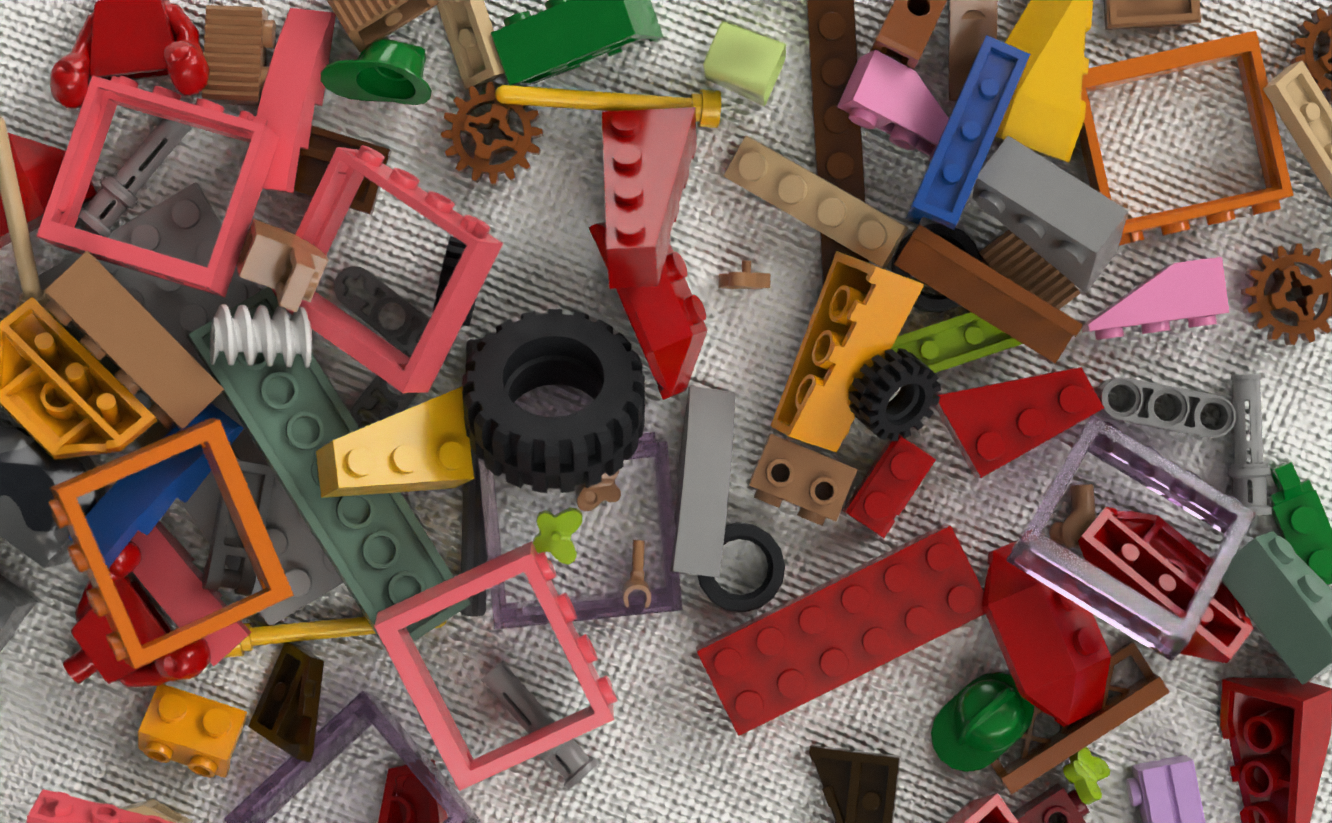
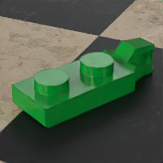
[1269,462,1332,585]

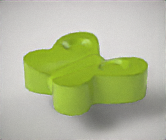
[533,508,583,565]
[1063,747,1110,805]

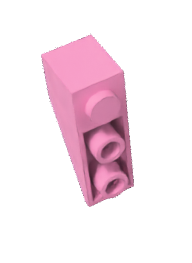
[837,50,949,162]
[1082,257,1230,340]

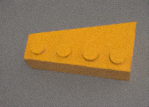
[770,251,925,453]

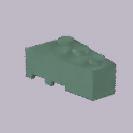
[1215,531,1332,685]

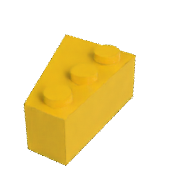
[316,386,474,498]

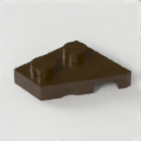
[248,642,324,763]
[809,745,901,823]

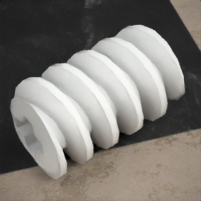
[210,304,312,368]

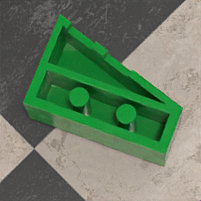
[491,0,664,86]

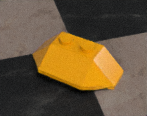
[0,297,157,460]

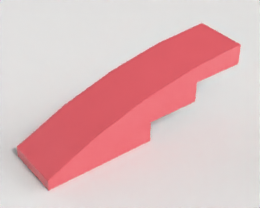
[256,8,336,193]
[130,521,252,666]

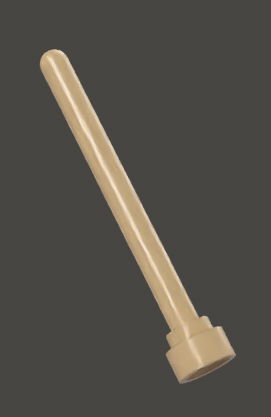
[0,116,57,320]

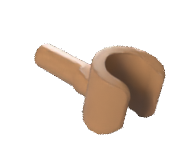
[622,540,652,609]

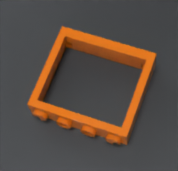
[1079,31,1294,246]
[48,418,294,669]

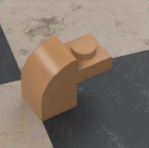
[237,219,329,312]

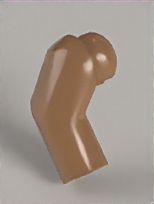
[1049,484,1096,549]

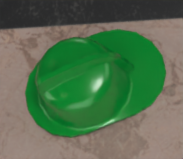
[321,39,432,105]
[931,672,1034,772]

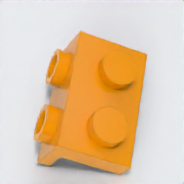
[138,684,247,778]

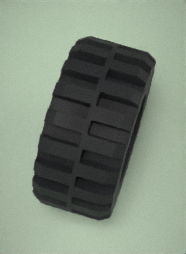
[462,309,645,493]

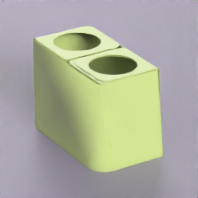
[703,21,786,106]

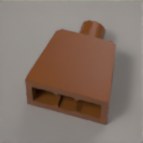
[869,0,947,70]

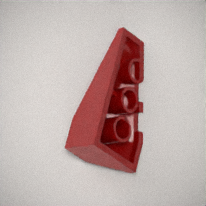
[1220,677,1332,823]

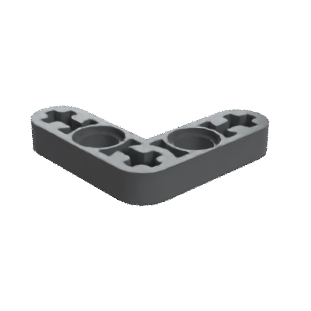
[334,266,450,429]

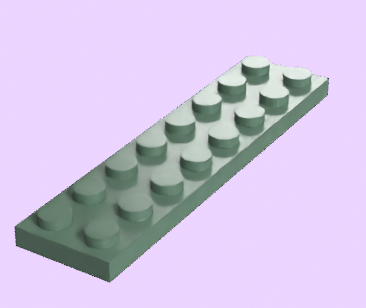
[187,287,471,649]

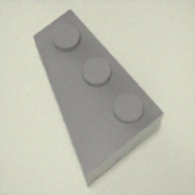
[972,136,1129,293]

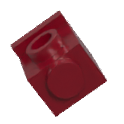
[1012,783,1090,823]

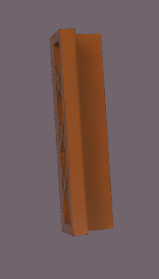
[894,224,1083,364]
[990,641,1170,794]

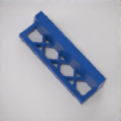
[905,35,1030,230]

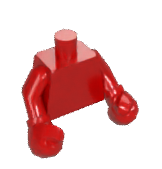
[50,0,210,109]
[63,541,211,688]

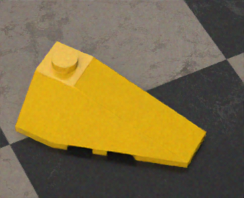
[993,0,1093,163]

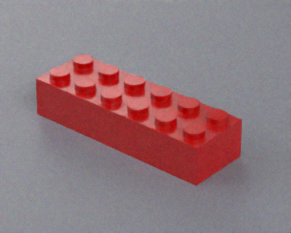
[696,523,985,736]

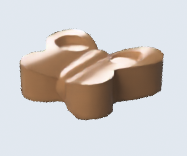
[719,261,771,290]
[576,471,621,512]

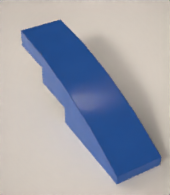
[68,403,244,569]

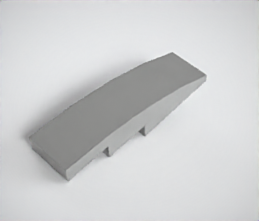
[670,386,736,578]

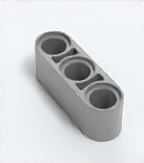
[1096,378,1236,437]

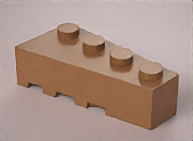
[45,251,224,430]

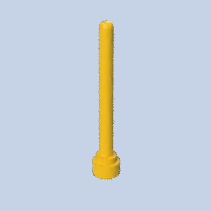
[495,85,721,128]
[224,616,447,658]

